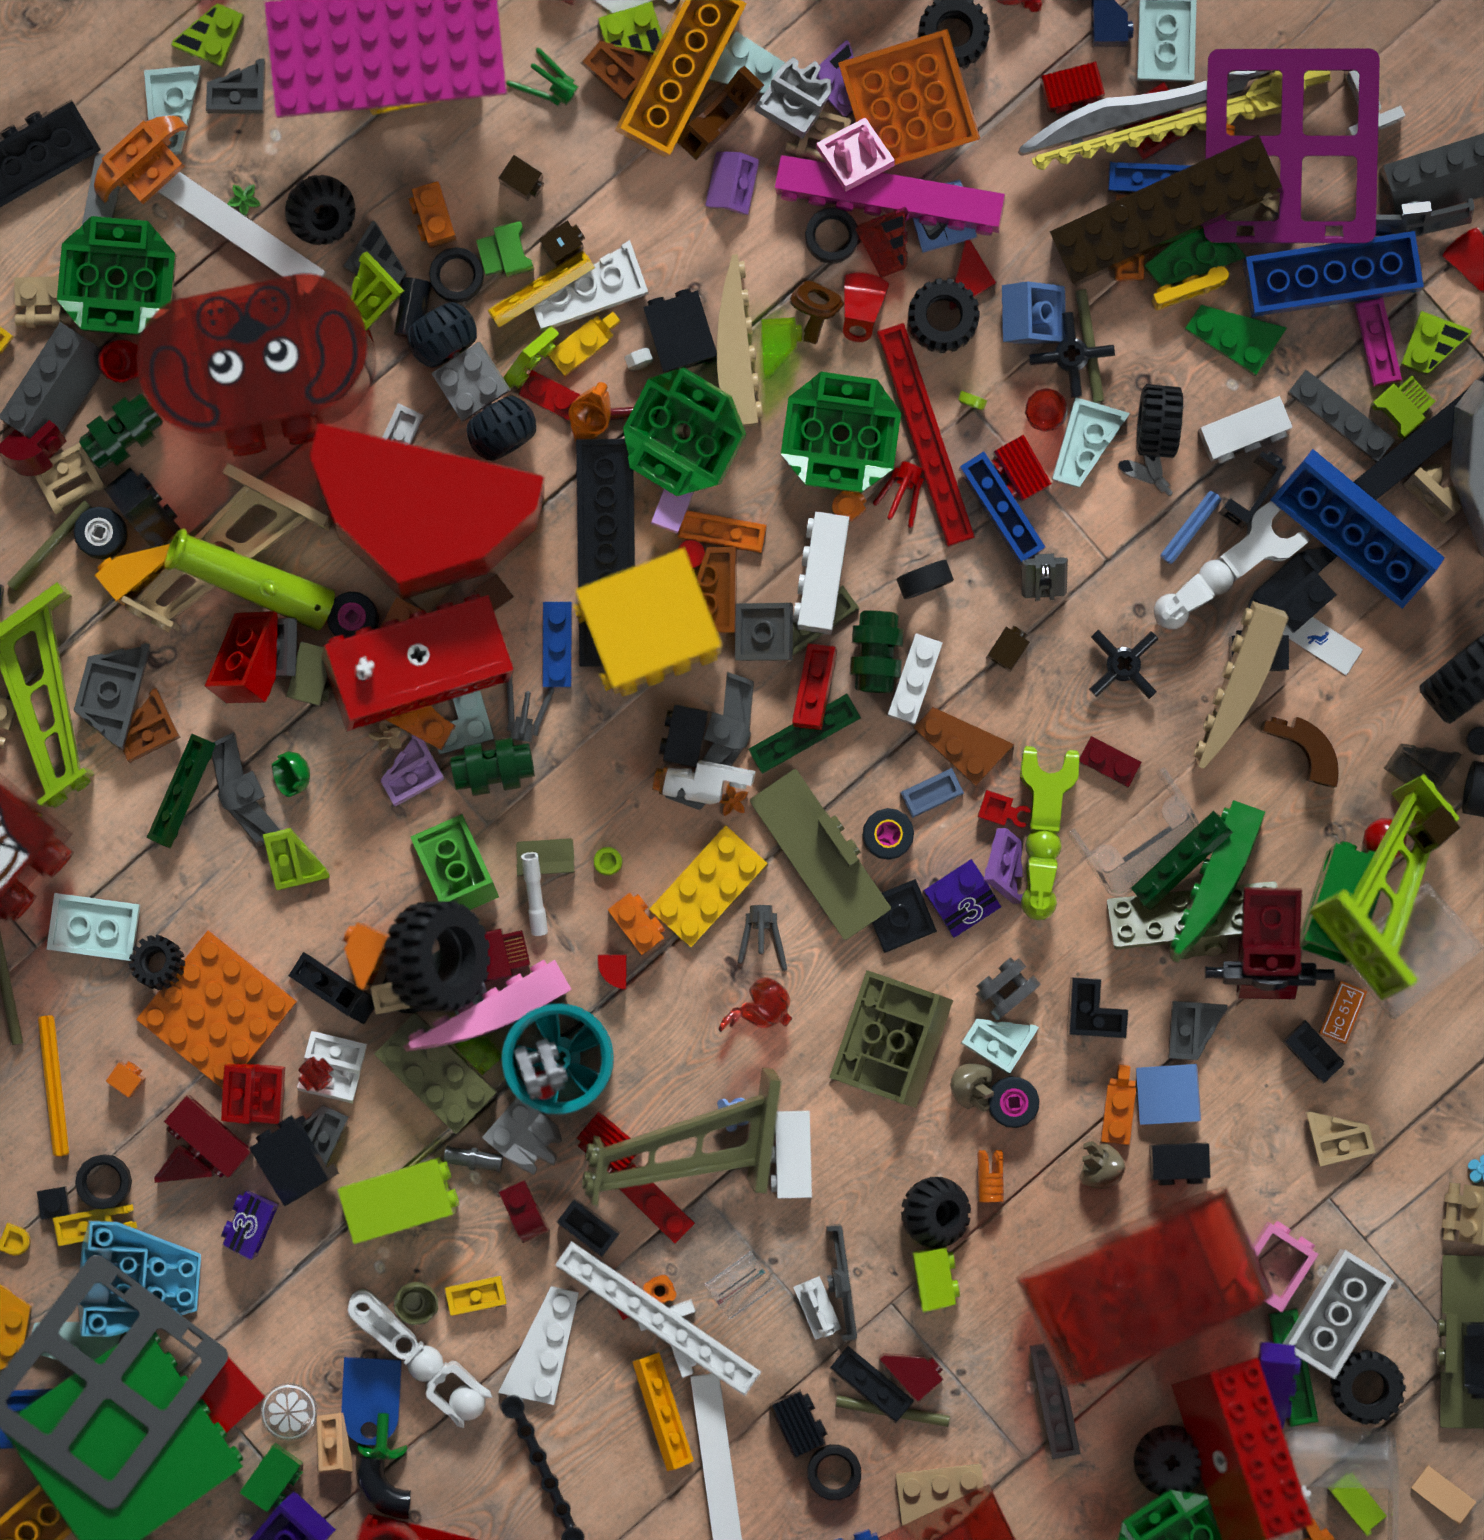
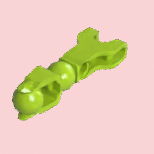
[1020,746,1079,920]

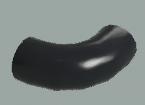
[355,1457,411,1519]

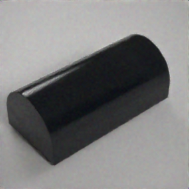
[394,277,431,337]

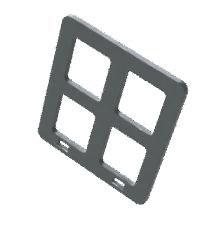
[0,1255,228,1509]

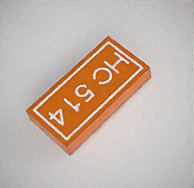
[1318,981,1367,1044]

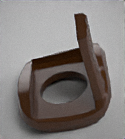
[790,281,844,345]

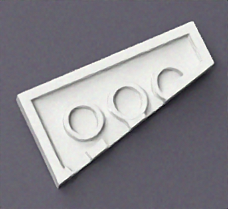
[533,240,649,332]
[498,1286,579,1405]

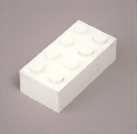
[793,511,849,635]
[1283,1249,1394,1379]

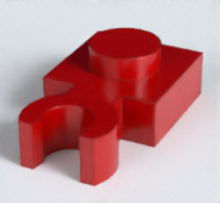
[977,790,1031,828]

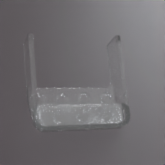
[1279,1426,1399,1540]

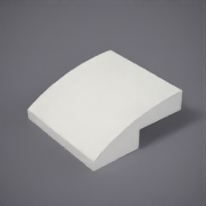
[297,1031,367,1104]

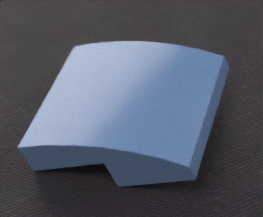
[1136,1064,1201,1125]

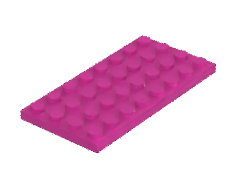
[264,0,507,118]

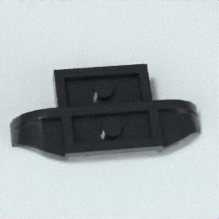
[1247,546,1338,633]

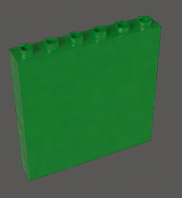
[3,1331,244,1540]

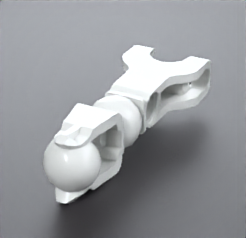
[1154,501,1309,629]
[348,1289,492,1428]

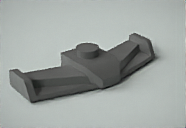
[1375,198,1475,236]
[695,672,754,772]
[212,732,280,847]
[826,1224,857,1341]

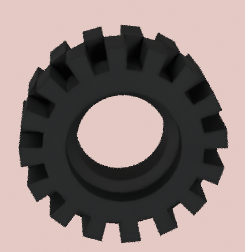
[129,935,185,990]

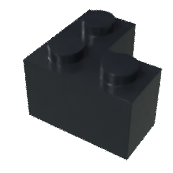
[104,468,180,548]
[1067,977,1128,1038]

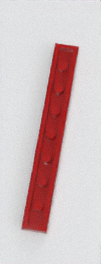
[877,323,975,547]

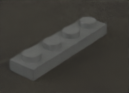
[1287,370,1395,463]
[1029,1340,1081,1459]

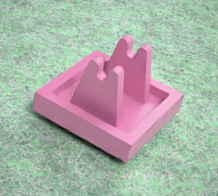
[816,118,895,192]

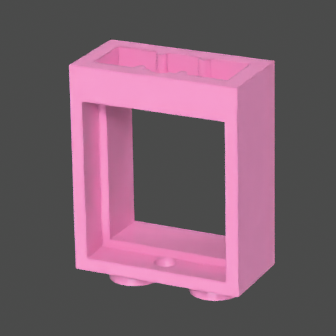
[1231,1221,1319,1312]

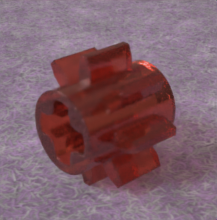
[298,1056,333,1092]

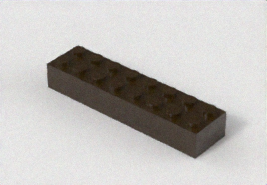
[1050,135,1284,286]

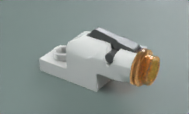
[652,760,756,810]

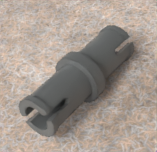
[444,1146,503,1172]

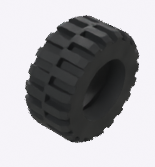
[1419,634,1484,724]
[383,901,490,1011]

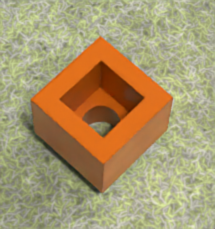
[106,1061,146,1098]

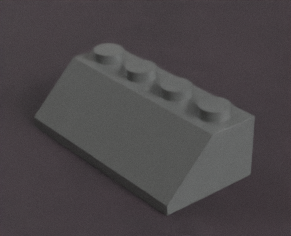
[1379,133,1484,215]
[0,322,102,438]

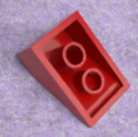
[204,611,278,703]

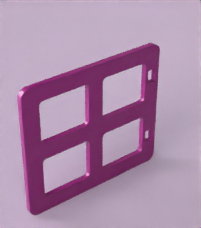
[1204,48,1380,244]

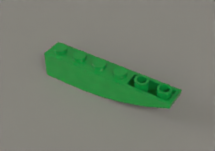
[1170,800,1265,963]

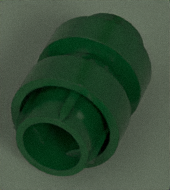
[79,394,163,469]
[849,610,904,693]
[450,737,535,796]

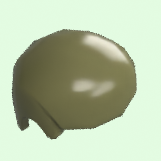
[394,1282,438,1325]

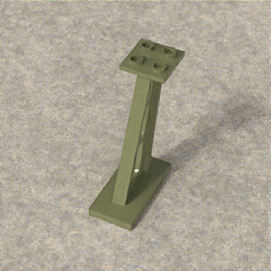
[582,1068,781,1205]

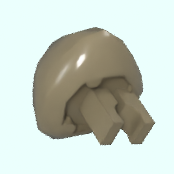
[950,1063,994,1112]
[1080,1141,1126,1189]

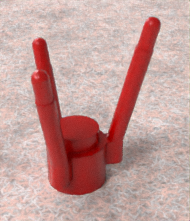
[873,461,924,528]

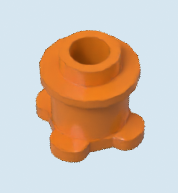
[643,1274,677,1304]

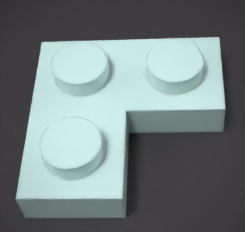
[438,691,494,754]

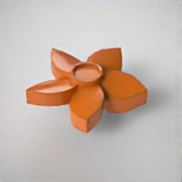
[719,782,748,816]

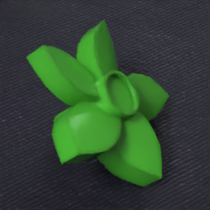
[227,185,261,216]

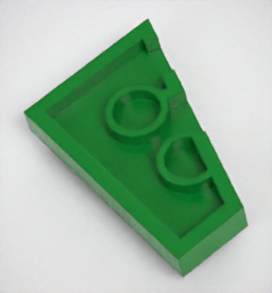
[1144,228,1246,287]
[1184,305,1287,376]

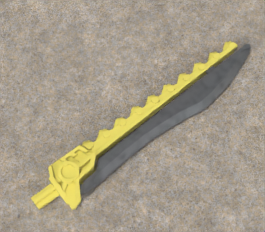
[1018,71,1331,170]

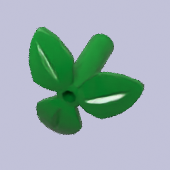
[357,1413,407,1460]

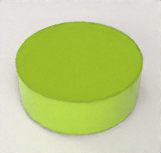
[958,391,988,410]
[594,847,622,876]

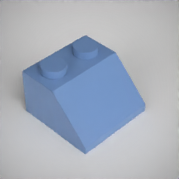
[1002,281,1066,344]

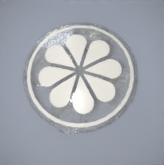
[260,1383,318,1441]

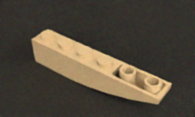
[717,254,763,428]
[1194,602,1288,768]

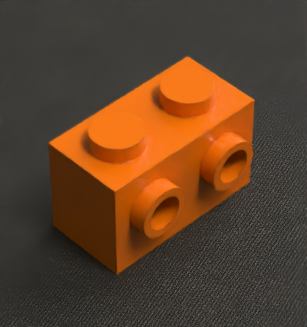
[408,181,457,248]
[607,893,665,955]

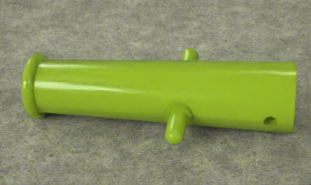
[165,528,335,631]

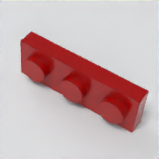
[792,643,837,730]
[619,1163,695,1244]

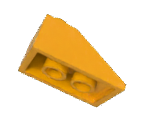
[95,544,170,606]

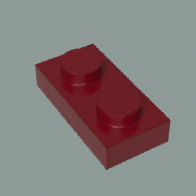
[1079,736,1142,788]

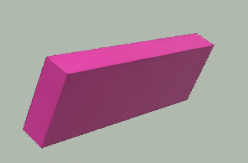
[1354,298,1402,387]

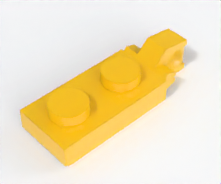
[548,312,621,377]

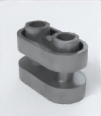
[975,957,1041,1021]
[514,1039,568,1100]

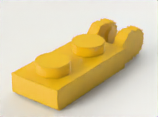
[1152,265,1229,311]
[53,1204,137,1246]

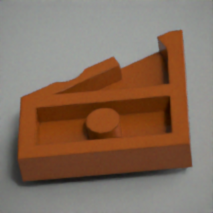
[581,40,652,101]
[123,688,181,763]

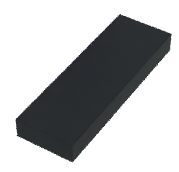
[829,1346,914,1424]

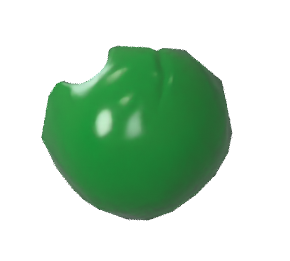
[272,751,310,797]

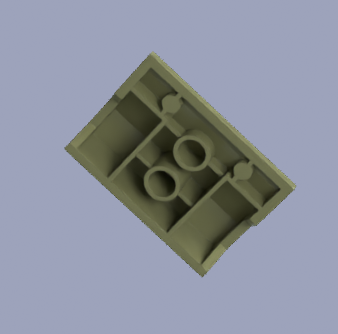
[829,970,953,1108]

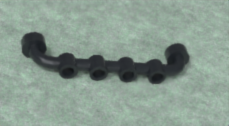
[501,1395,585,1540]

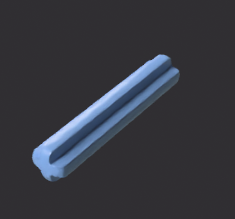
[1160,491,1221,564]

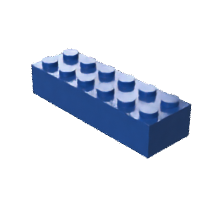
[1242,231,1424,317]
[1270,449,1445,609]

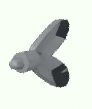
[1118,456,1173,496]

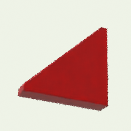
[949,240,996,311]

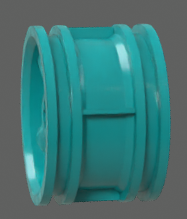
[502,1003,614,1114]

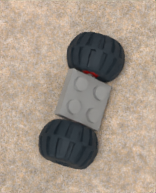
[407,302,536,461]

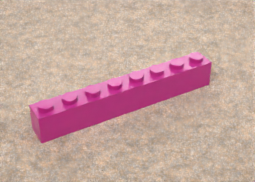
[775,155,1005,236]

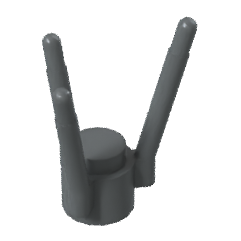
[507,675,554,742]
[737,905,787,971]

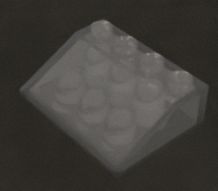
[1349,881,1484,1019]

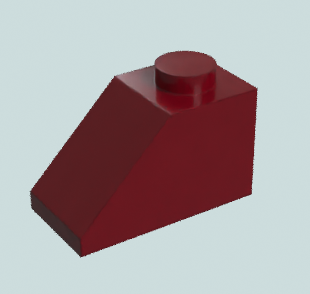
[879,1353,943,1402]

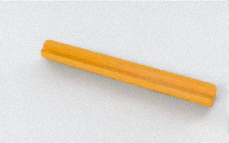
[38,1015,69,1157]

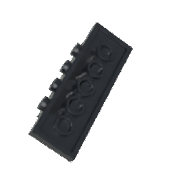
[0,99,101,207]

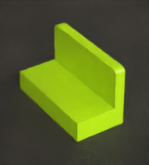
[1328,1470,1387,1537]

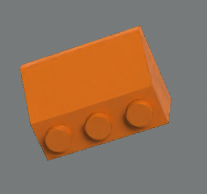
[343,922,389,990]

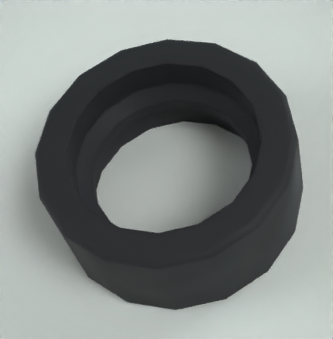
[805,207,859,264]
[429,247,484,303]
[896,559,954,599]
[1462,761,1484,817]
[75,1154,132,1210]
[807,1444,861,1500]

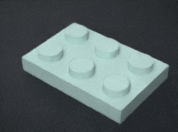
[1137,0,1197,82]
[46,893,141,961]

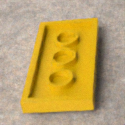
[649,825,768,947]

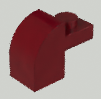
[0,420,67,476]
[499,1180,550,1243]

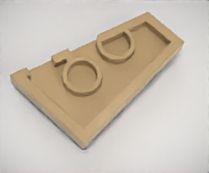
[896,1463,985,1532]

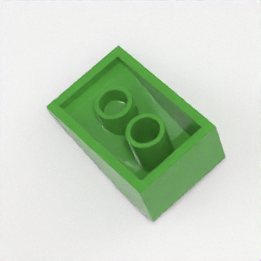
[410,814,499,910]

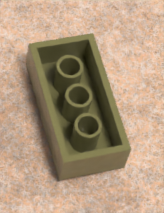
[375,1013,498,1134]

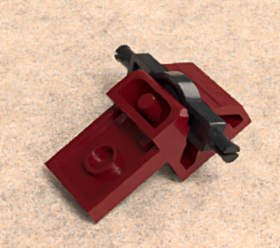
[1204,887,1335,1000]

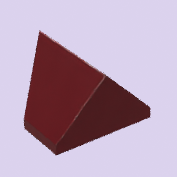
[154,1145,215,1183]

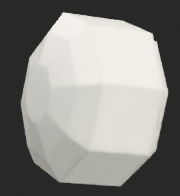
[624,348,653,371]

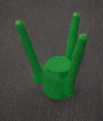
[506,48,579,106]

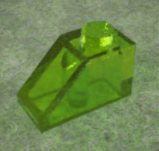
[761,317,802,379]

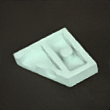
[961,1019,1039,1075]

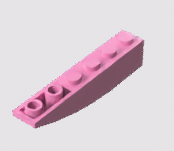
[403,960,572,1051]

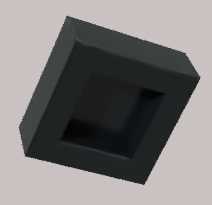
[37,1186,71,1220]

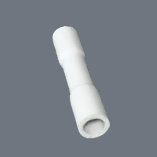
[521,852,548,936]

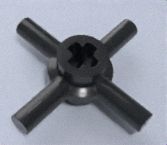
[1029,312,1115,398]
[1089,629,1159,699]

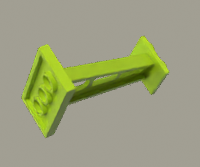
[0,582,95,808]
[1309,774,1460,1000]

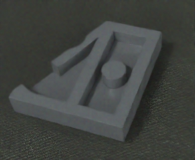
[1168,1001,1228,1060]
[301,1105,350,1166]

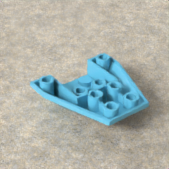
[78,1221,201,1337]

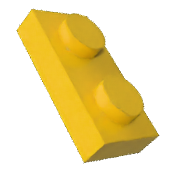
[445,1275,507,1316]

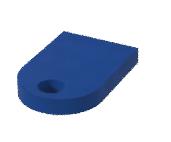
[341,1357,402,1445]

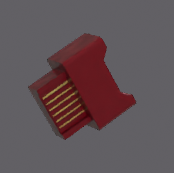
[484,928,531,982]

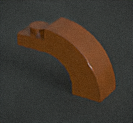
[1260,717,1339,788]

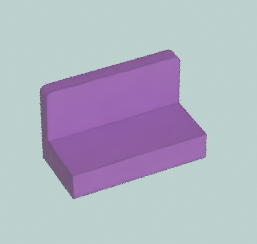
[705,151,759,215]

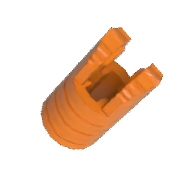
[977,1150,1004,1202]

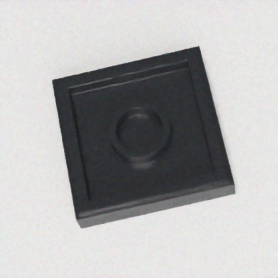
[872,879,937,953]

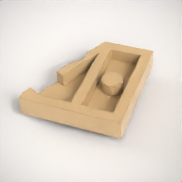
[1306,1112,1376,1166]

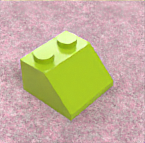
[912,1247,960,1312]

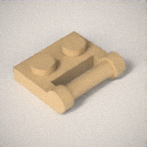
[35,443,106,515]

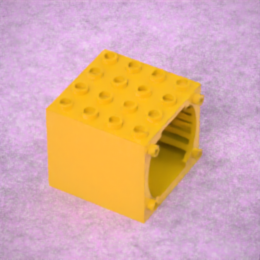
[573,548,722,697]

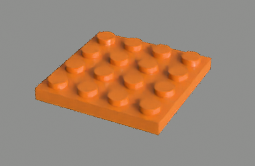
[838,29,980,165]
[136,930,298,1089]

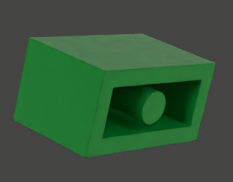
[239,1442,303,1512]

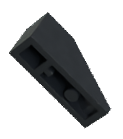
[288,952,375,1025]

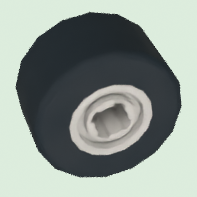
[74,507,128,559]

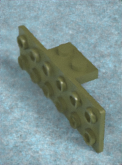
[750,769,891,940]
[1107,881,1278,959]
[1437,1255,1484,1429]

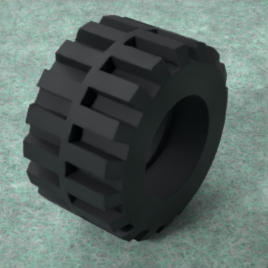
[918,0,990,69]
[908,278,980,353]
[1136,384,1183,458]
[1330,1350,1406,1425]

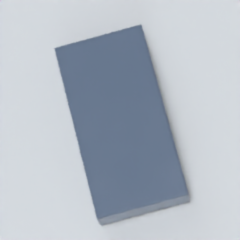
[900,768,964,818]

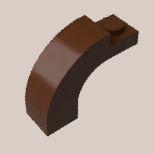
[677,66,764,160]

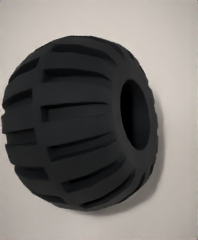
[285,175,355,245]
[901,1177,971,1248]
[1134,1425,1202,1495]

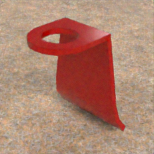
[1442,227,1484,293]
[843,272,889,342]

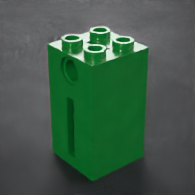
[1300,841,1381,966]

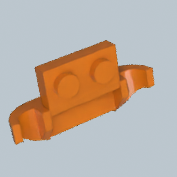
[94,116,189,204]

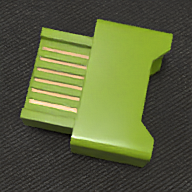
[1370,376,1436,440]

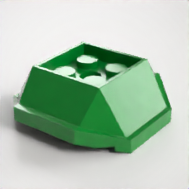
[57,216,177,335]
[623,368,747,496]
[780,372,901,493]
[1117,1490,1222,1540]

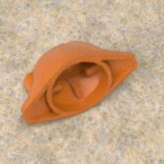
[569,382,611,442]

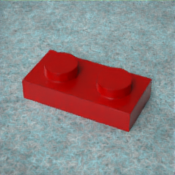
[518,370,580,421]

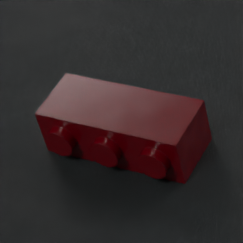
[164,1095,252,1178]

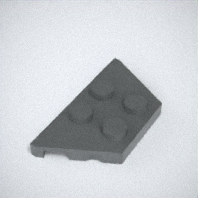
[74,643,151,750]

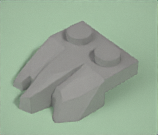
[755,57,831,139]
[482,1097,562,1175]

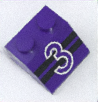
[923,859,1001,938]
[221,1191,279,1260]

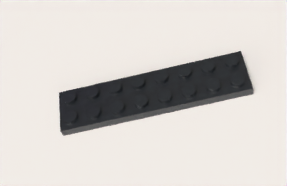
[576,439,635,667]

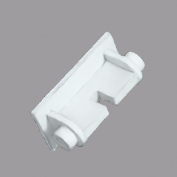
[793,1276,842,1340]

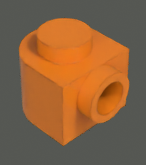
[832,491,867,522]

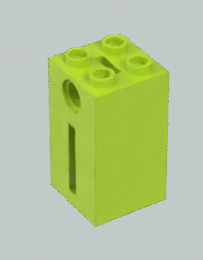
[337,1157,460,1244]

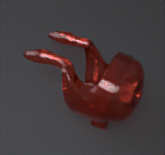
[718,977,792,1033]

